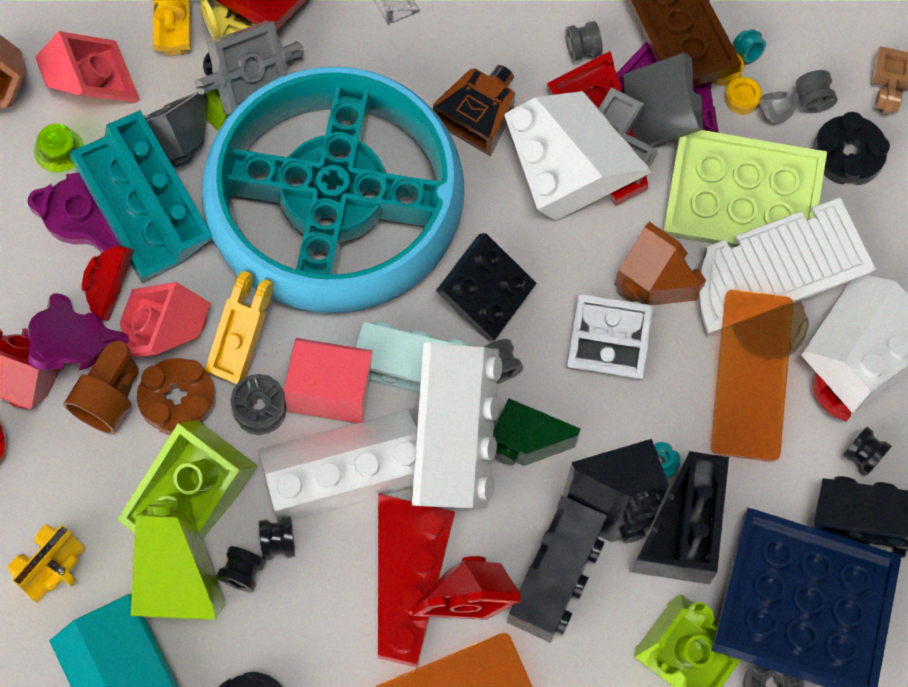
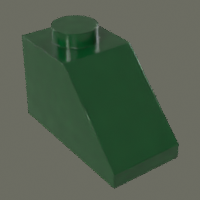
[493,398,581,466]

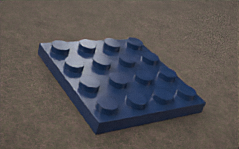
[711,507,902,687]

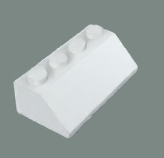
[412,343,502,508]
[258,410,417,522]

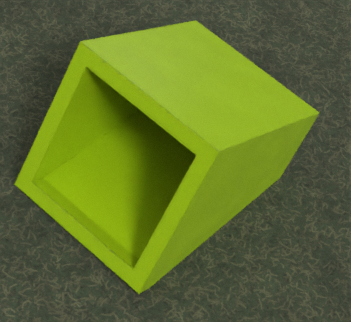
[131,500,225,620]

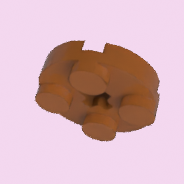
[137,358,216,435]

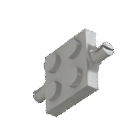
[195,21,304,114]

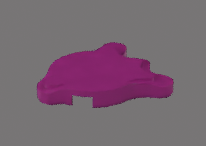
[27,172,121,253]
[26,293,129,371]

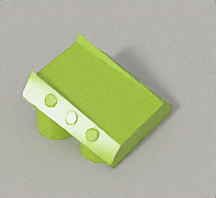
[635,594,741,687]

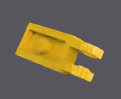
[205,271,273,384]

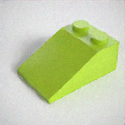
[117,420,258,539]

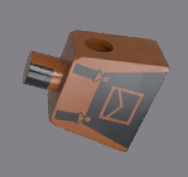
[433,65,515,156]

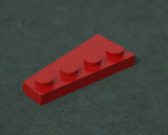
[547,51,648,206]
[378,494,455,668]

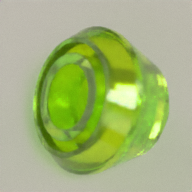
[33,124,84,172]

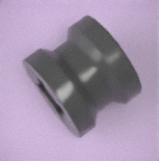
[565,21,603,62]
[795,70,838,113]
[485,339,523,384]

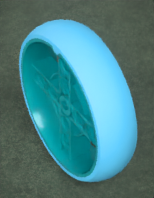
[202,67,464,313]

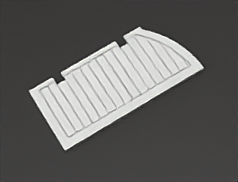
[699,197,876,335]

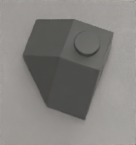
[143,92,207,165]

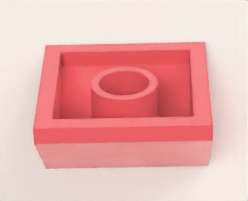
[284,338,373,423]

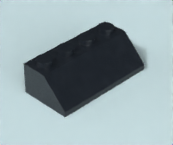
[563,439,669,544]

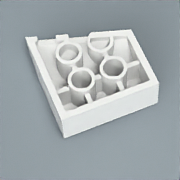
[504,91,653,221]
[801,275,908,413]

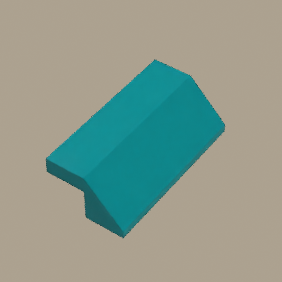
[70,110,212,283]
[49,594,179,687]

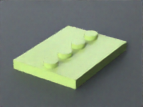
[663,130,827,247]

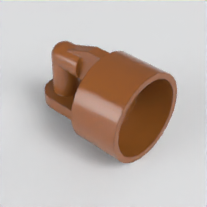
[63,341,139,434]

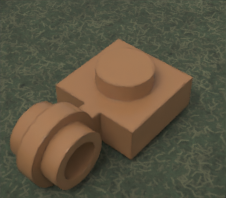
[872,46,908,115]

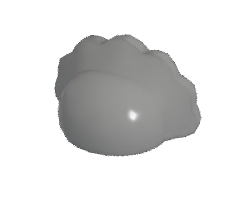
[760,91,798,123]

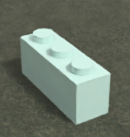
[356,321,469,393]

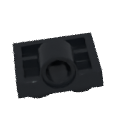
[436,233,537,341]

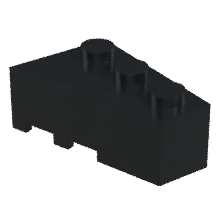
[631,451,729,584]
[814,476,908,558]
[507,496,606,643]

